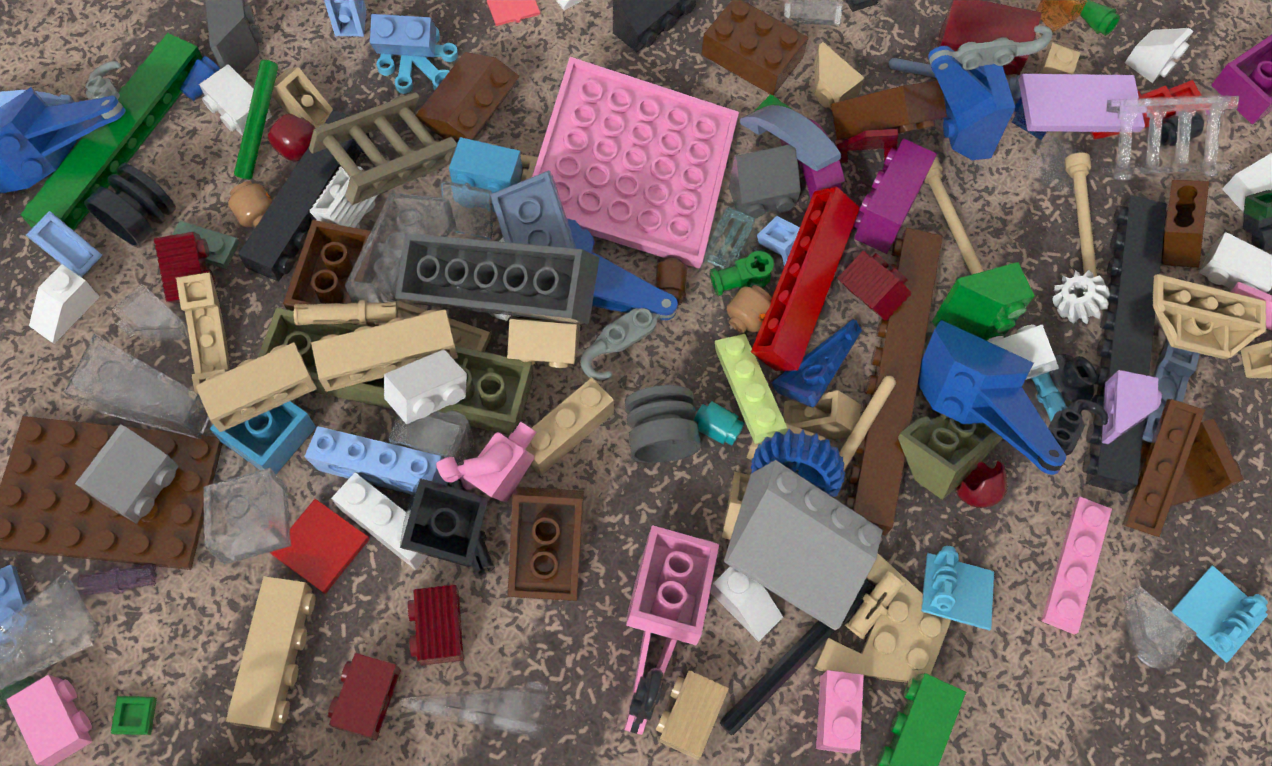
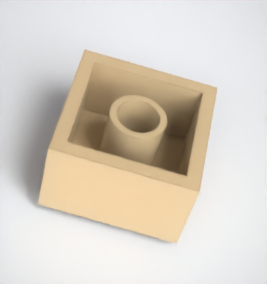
[507,316,580,368]

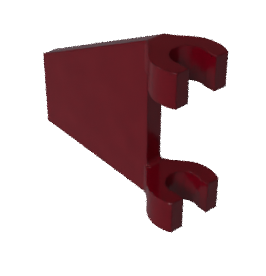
[835,129,898,163]

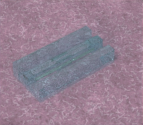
[703,207,755,269]

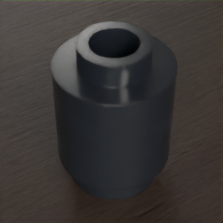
[1155,109,1204,146]

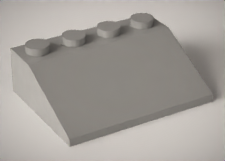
[724,460,883,630]

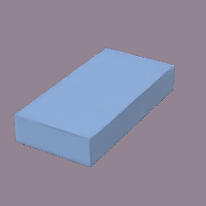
[26,211,102,278]

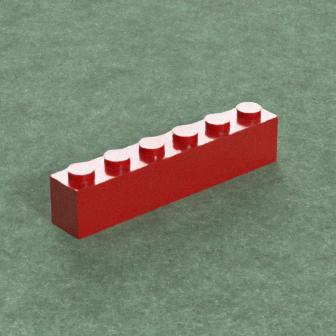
[751,187,860,371]

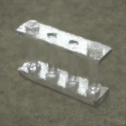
[1102,95,1239,180]

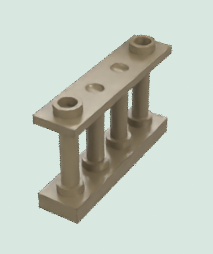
[309,92,457,205]

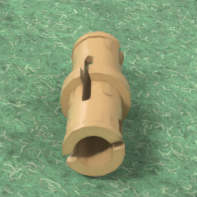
[845,570,905,639]

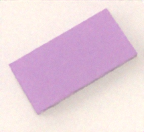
[1018,74,1145,132]

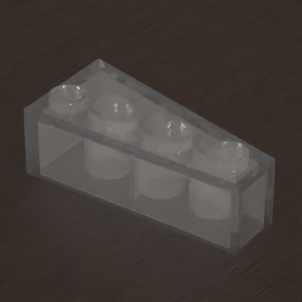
[63,334,209,439]
[0,571,100,690]

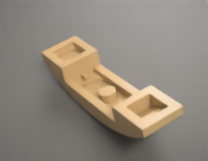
[176,273,230,407]

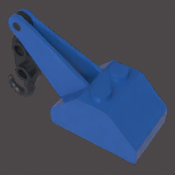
[918,320,1109,475]

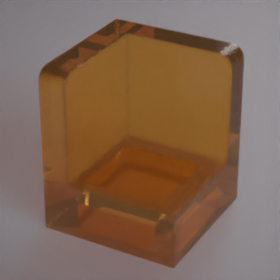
[1036,0,1087,32]

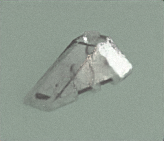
[399,682,554,741]

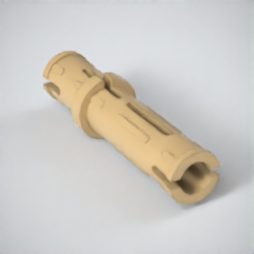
[294,300,398,326]

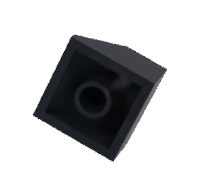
[400,478,489,567]

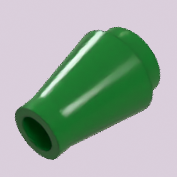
[1075,0,1120,36]

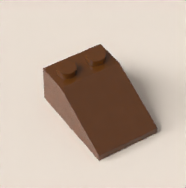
[507,487,584,601]

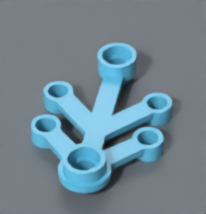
[376,27,458,94]

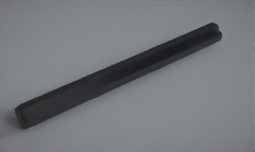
[720,579,874,735]

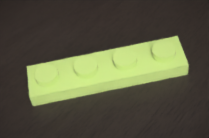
[715,334,788,444]

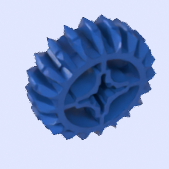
[751,429,845,497]

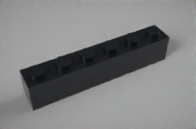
[238,109,371,282]

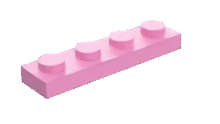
[1041,497,1112,635]

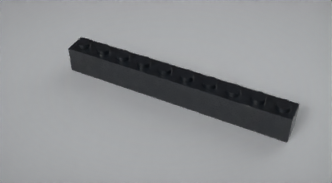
[1082,195,1167,494]

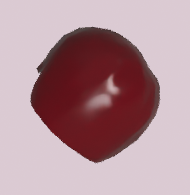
[267,114,316,162]
[955,461,1008,508]

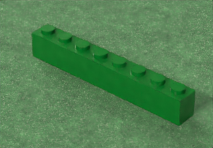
[20,33,203,231]

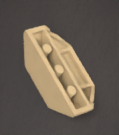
[1153,274,1266,359]

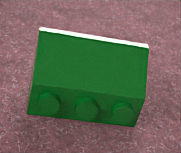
[932,262,1035,341]

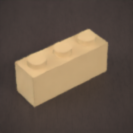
[195,342,317,432]
[525,377,614,476]

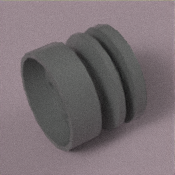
[625,385,701,463]

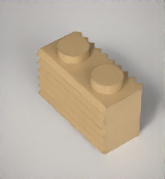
[656,670,729,760]

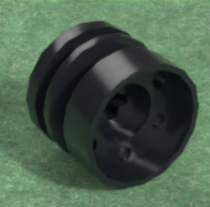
[84,163,176,248]

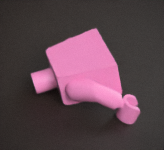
[436,421,537,503]

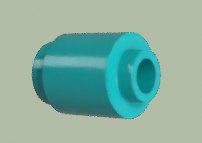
[693,401,745,446]

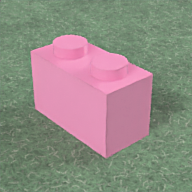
[816,670,864,754]
[6,675,92,766]

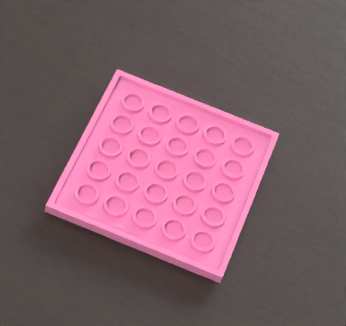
[532,57,739,269]

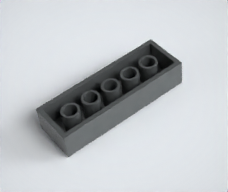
[395,233,600,325]

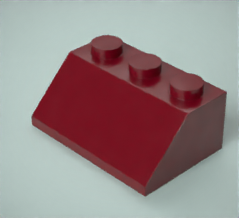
[937,0,1041,75]

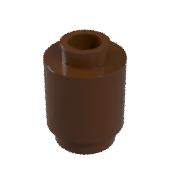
[655,258,688,306]

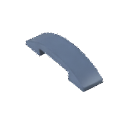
[740,105,841,171]
[1142,339,1200,443]

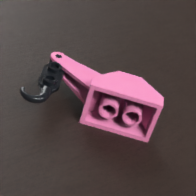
[624,525,719,735]

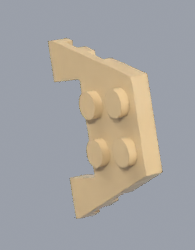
[814,553,951,683]

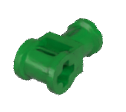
[710,251,774,296]

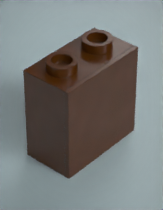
[1163,180,1209,268]

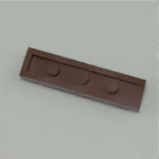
[1122,398,1205,537]

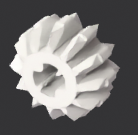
[1052,270,1110,324]

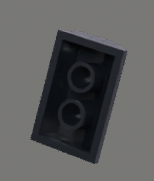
[613,0,696,53]

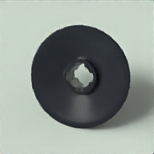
[1049,354,1098,402]

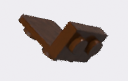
[1141,418,1244,507]

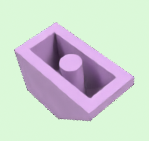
[1102,370,1162,444]

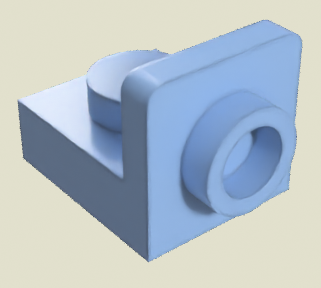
[757,216,800,266]

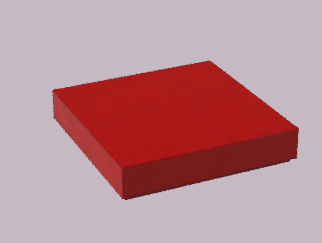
[270,499,370,594]

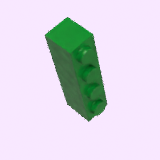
[877,673,966,766]

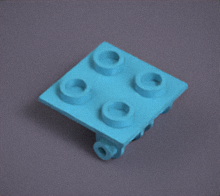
[921,546,994,631]
[1171,565,1268,663]

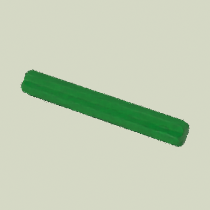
[234,59,278,180]

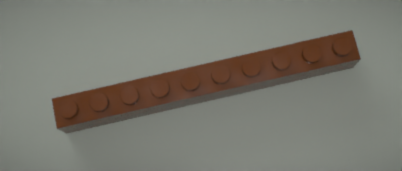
[844,227,943,536]

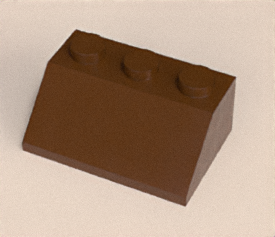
[415,52,519,144]

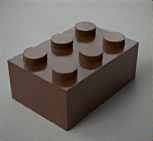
[701,0,808,96]
[831,80,947,140]
[283,220,381,325]

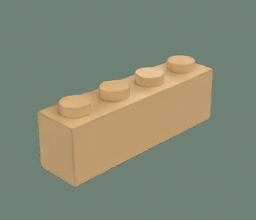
[311,309,458,392]
[226,576,315,732]

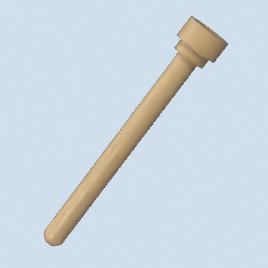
[1065,153,1097,277]
[925,157,984,275]
[839,376,896,471]

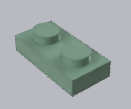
[172,221,239,269]

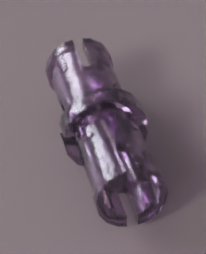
[77,563,156,597]

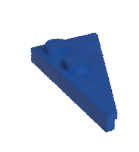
[771,319,862,408]

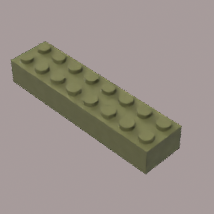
[258,308,534,435]

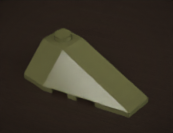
[898,414,1003,500]

